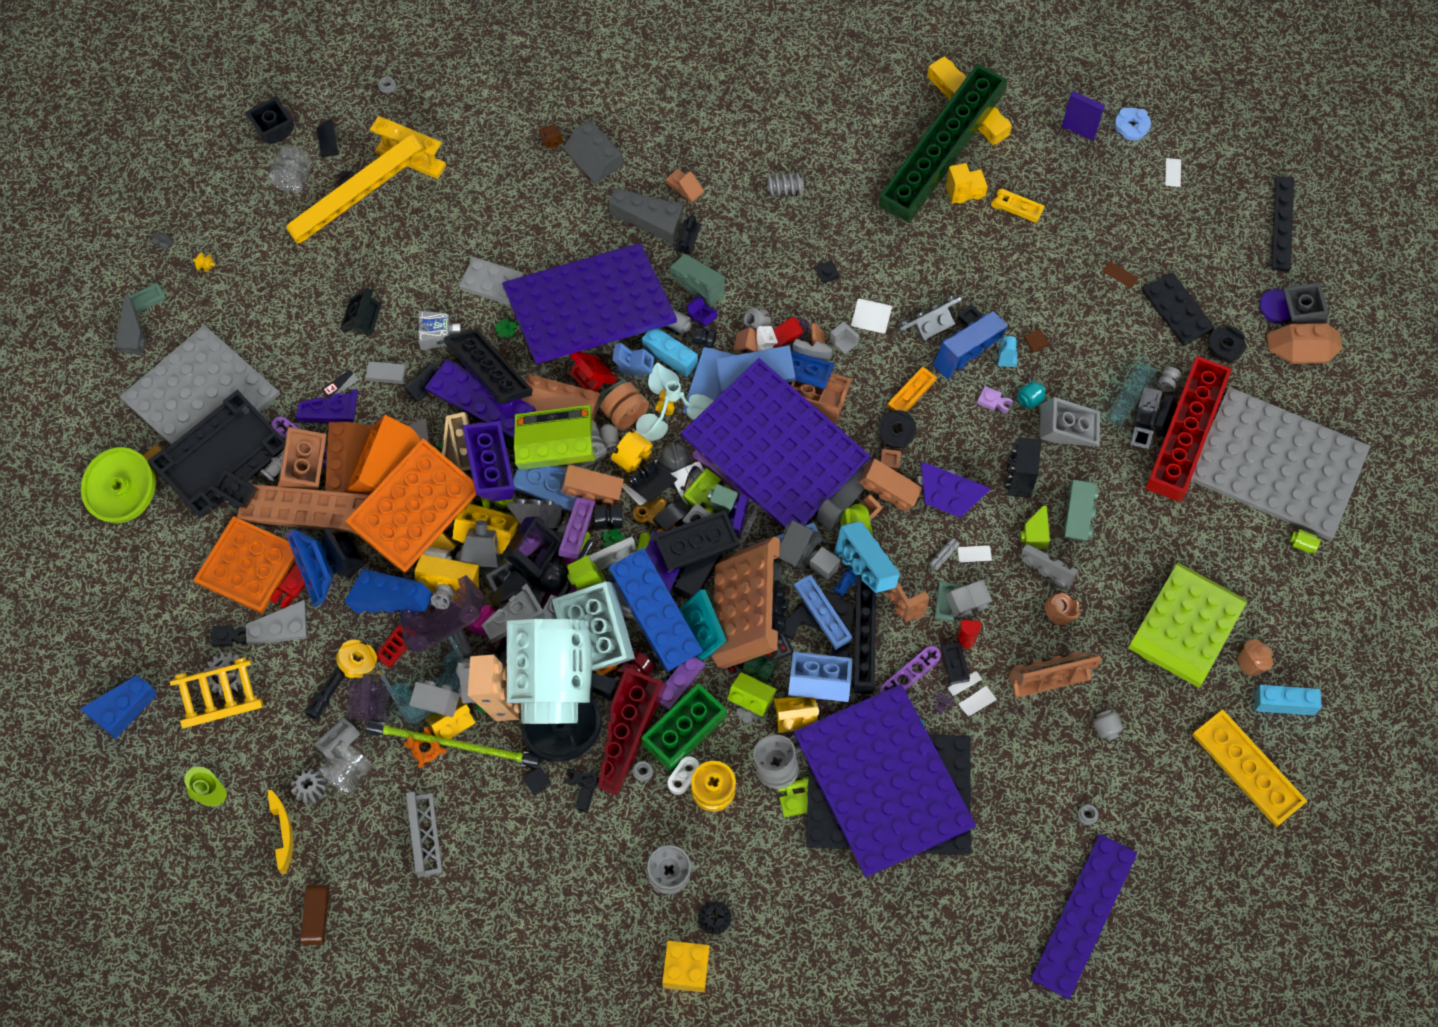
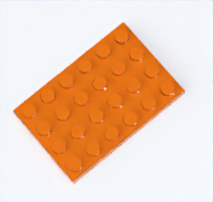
[345,438,477,574]

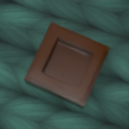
[1023,329,1049,353]

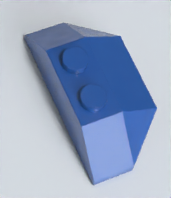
[286,529,334,607]

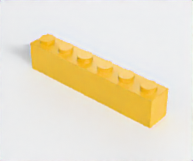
[927,56,1012,146]

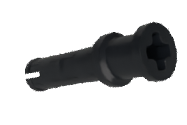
[304,665,345,721]

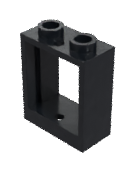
[502,516,562,579]

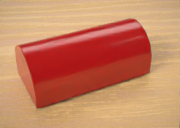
[957,620,981,649]

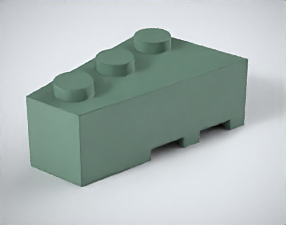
[670,254,725,307]
[1063,480,1099,542]

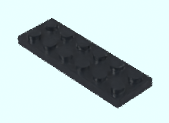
[444,329,533,404]

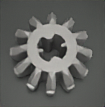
[291,768,326,804]

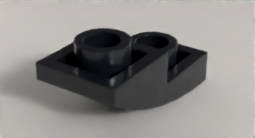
[653,498,691,531]

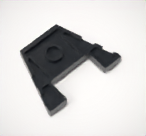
[781,590,854,658]

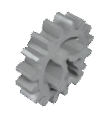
[204,652,249,696]

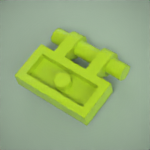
[682,468,731,513]
[778,776,808,817]

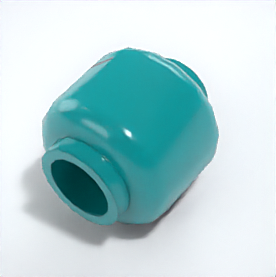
[1017,381,1046,409]

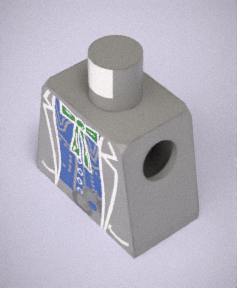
[419,311,461,350]

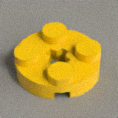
[336,640,377,678]

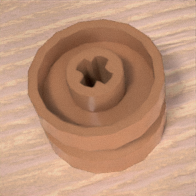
[601,382,649,430]

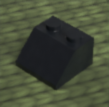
[321,528,366,578]

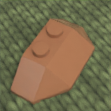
[1266,323,1343,364]

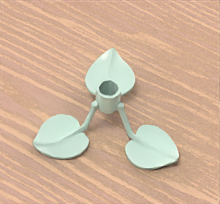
[636,362,714,441]

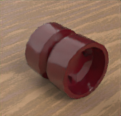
[617,651,655,679]

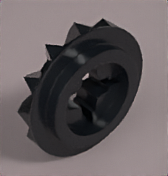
[698,901,731,935]

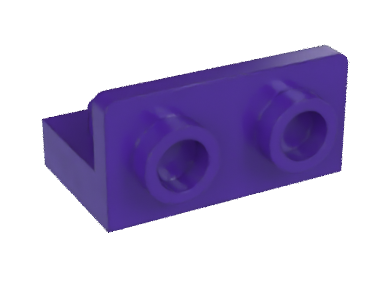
[728,494,748,539]

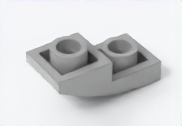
[792,339,833,361]

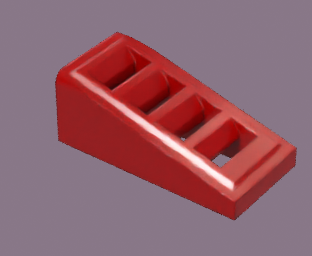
[376,624,416,669]

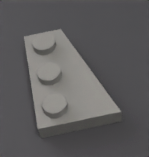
[1020,544,1078,590]
[246,600,307,645]

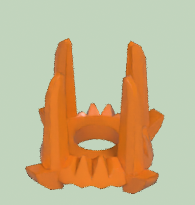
[404,726,447,768]

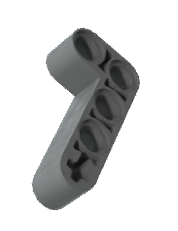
[816,467,866,531]

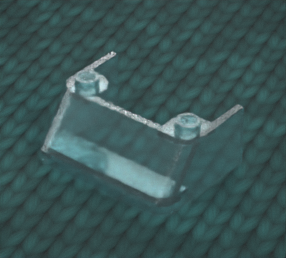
[376,632,464,724]

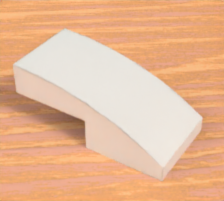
[757,326,778,351]

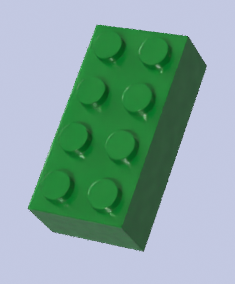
[641,683,727,772]

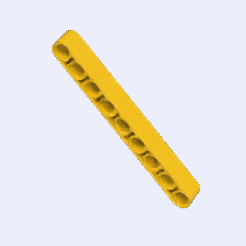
[286,134,426,244]

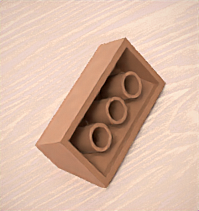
[521,374,600,420]

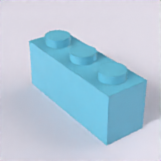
[642,328,698,378]
[1254,685,1321,716]

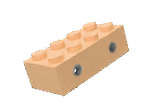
[468,655,521,721]

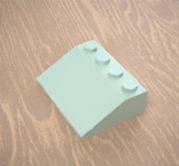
[552,582,635,671]

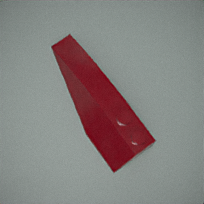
[598,668,667,795]

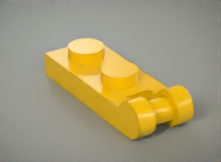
[991,189,1045,223]

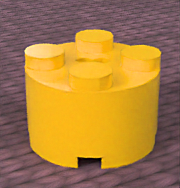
[611,429,653,474]

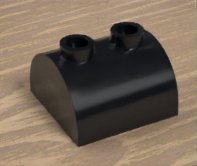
[245,96,294,144]

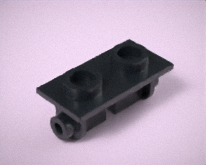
[674,215,702,254]

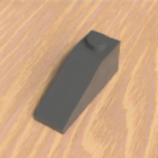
[115,295,147,355]

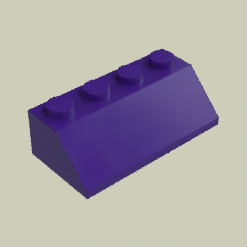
[462,421,515,501]

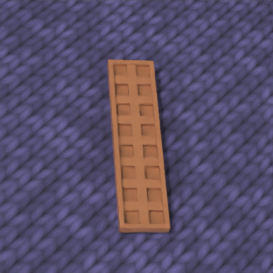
[237,484,369,533]

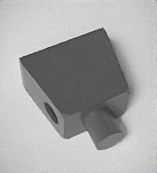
[460,520,501,568]

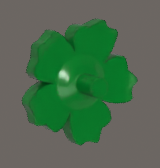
[494,318,517,338]
[603,529,626,548]

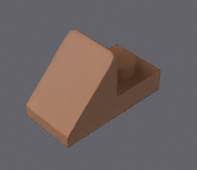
[666,169,704,203]

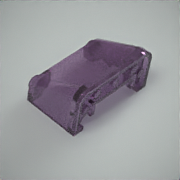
[400,575,485,653]

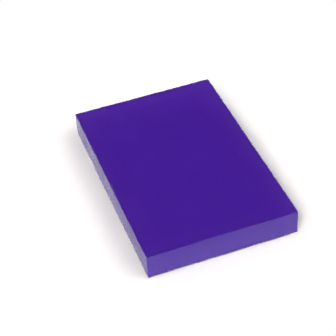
[1062,91,1105,140]

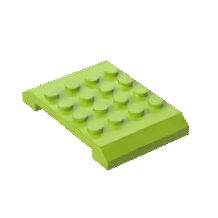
[1128,563,1248,688]

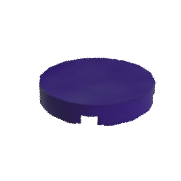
[1259,289,1291,324]

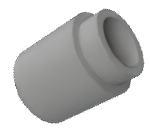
[667,310,692,334]
[599,424,620,453]

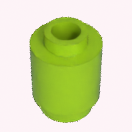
[1289,529,1321,554]

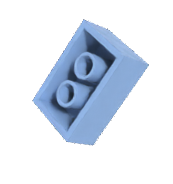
[788,652,853,702]

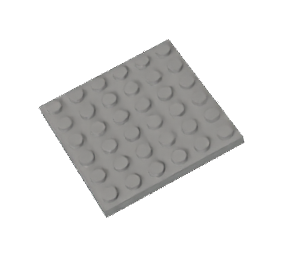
[119,325,280,445]

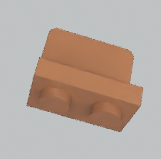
[886,582,929,622]

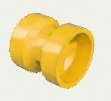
[655,390,677,415]

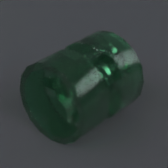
[742,655,778,684]

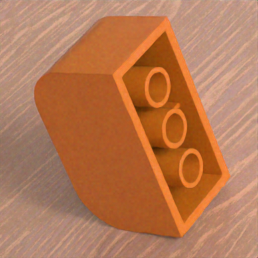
[346,415,420,495]

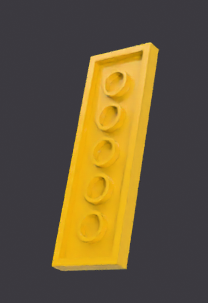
[1192,709,1307,827]

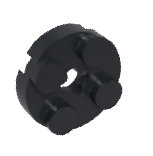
[1208,326,1247,363]
[879,410,917,448]

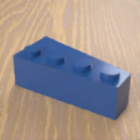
[933,311,1008,379]

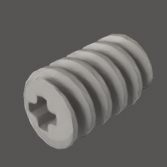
[767,173,804,196]

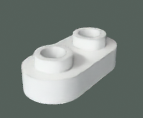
[668,757,699,795]

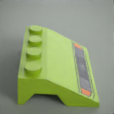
[514,405,596,470]

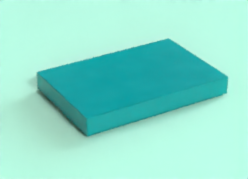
[679,590,727,661]

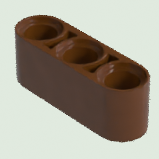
[301,885,329,945]

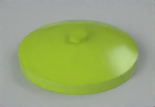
[81,447,156,524]

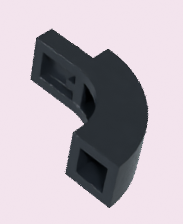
[1130,386,1163,449]

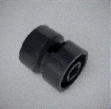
[595,504,623,529]

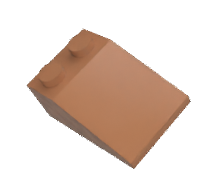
[277,427,326,490]

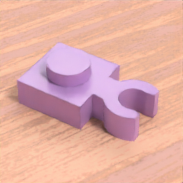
[977,386,1013,413]

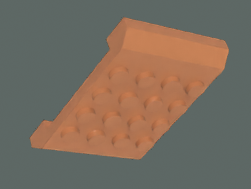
[712,537,780,669]

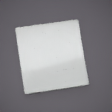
[948,671,997,716]

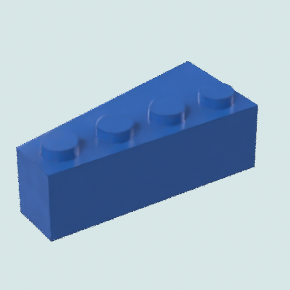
[345,569,433,613]

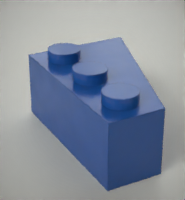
[81,675,157,739]

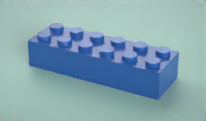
[607,548,703,673]

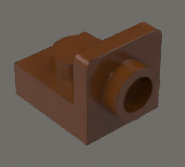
[538,123,563,149]

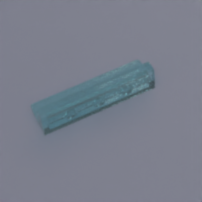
[1106,355,1158,428]

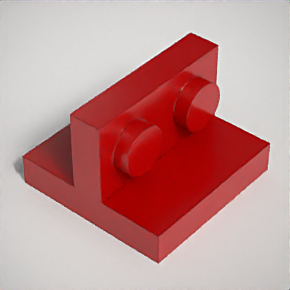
[569,351,618,392]

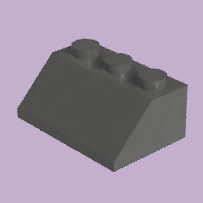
[563,120,623,184]

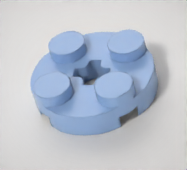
[1115,108,1151,140]

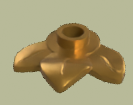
[633,497,667,525]

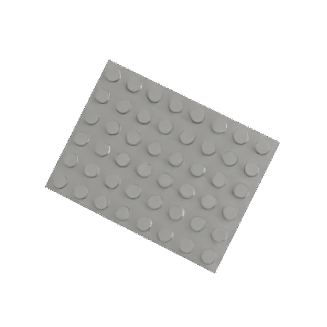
[1191,387,1370,541]

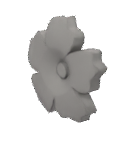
[736,706,760,724]

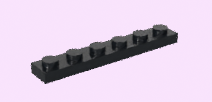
[1271,176,1294,272]

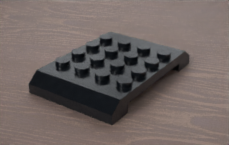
[148,389,285,519]

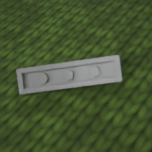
[406,792,443,877]

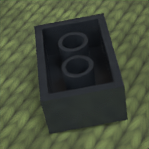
[1005,437,1041,498]

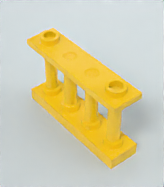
[370,116,446,179]
[170,657,264,729]

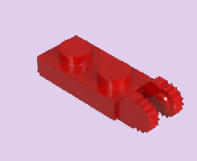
[270,563,305,609]

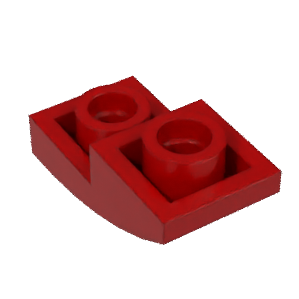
[773,317,803,348]

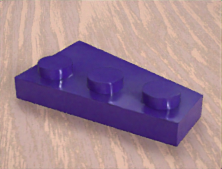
[296,389,358,423]

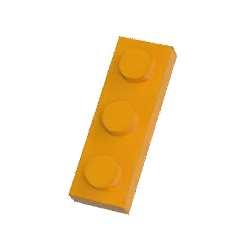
[887,366,937,412]

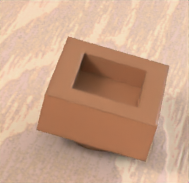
[881,449,901,471]

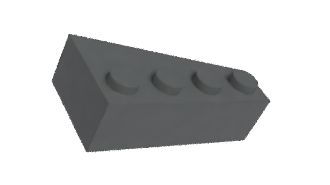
[609,188,683,245]

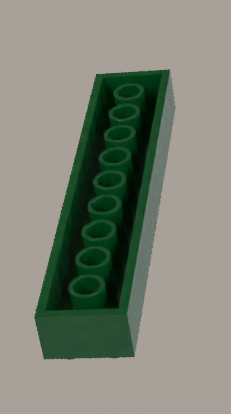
[879,63,1007,223]

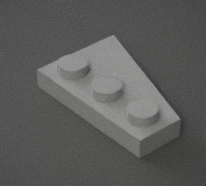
[482,583,545,644]

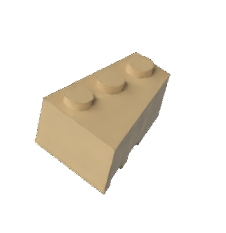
[442,412,471,472]

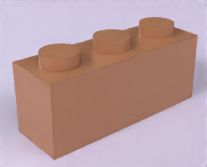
[858,459,922,511]
[560,464,624,507]

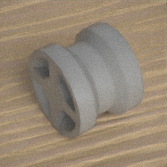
[431,584,454,609]

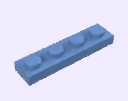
[794,575,853,650]

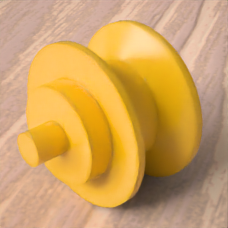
[193,253,215,272]

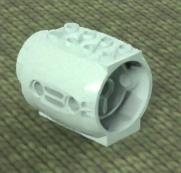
[507,619,592,724]

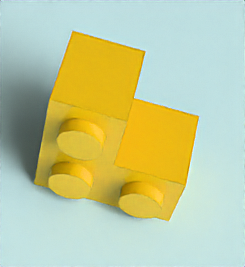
[946,163,988,204]

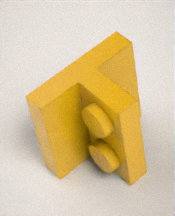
[773,696,819,733]
[422,697,475,739]

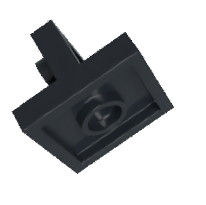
[340,288,382,336]

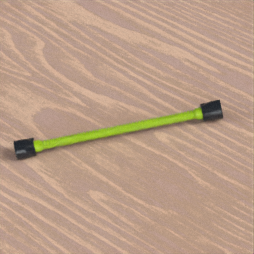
[366,718,540,769]

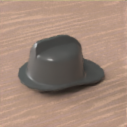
[660,441,692,474]

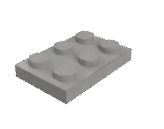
[459,257,524,305]

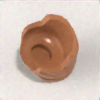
[1045,593,1081,625]
[1237,639,1274,676]

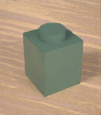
[707,484,738,515]

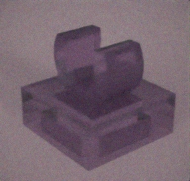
[934,692,956,714]

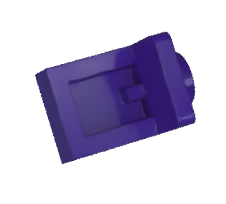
[686,296,718,327]

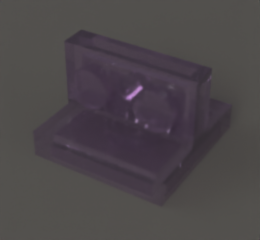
[347,674,391,722]

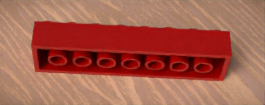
[1145,356,1232,503]

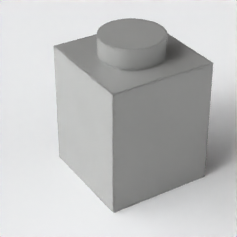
[809,547,841,581]

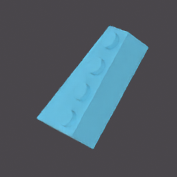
[834,521,900,593]

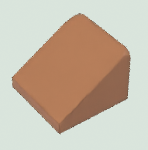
[810,323,825,346]

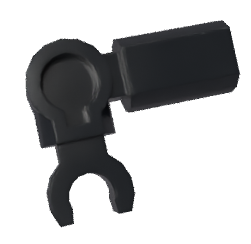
[565,769,598,813]

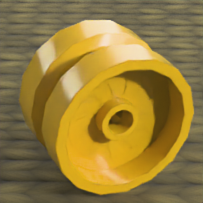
[691,761,736,812]

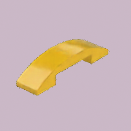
[268,790,293,874]

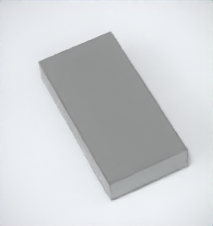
[366,362,406,384]

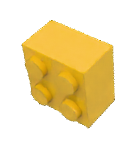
[662,941,710,993]

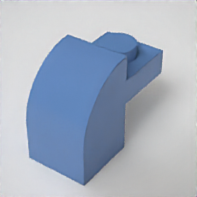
[613,343,654,376]

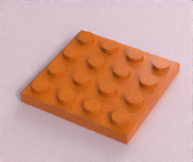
[193,516,295,614]

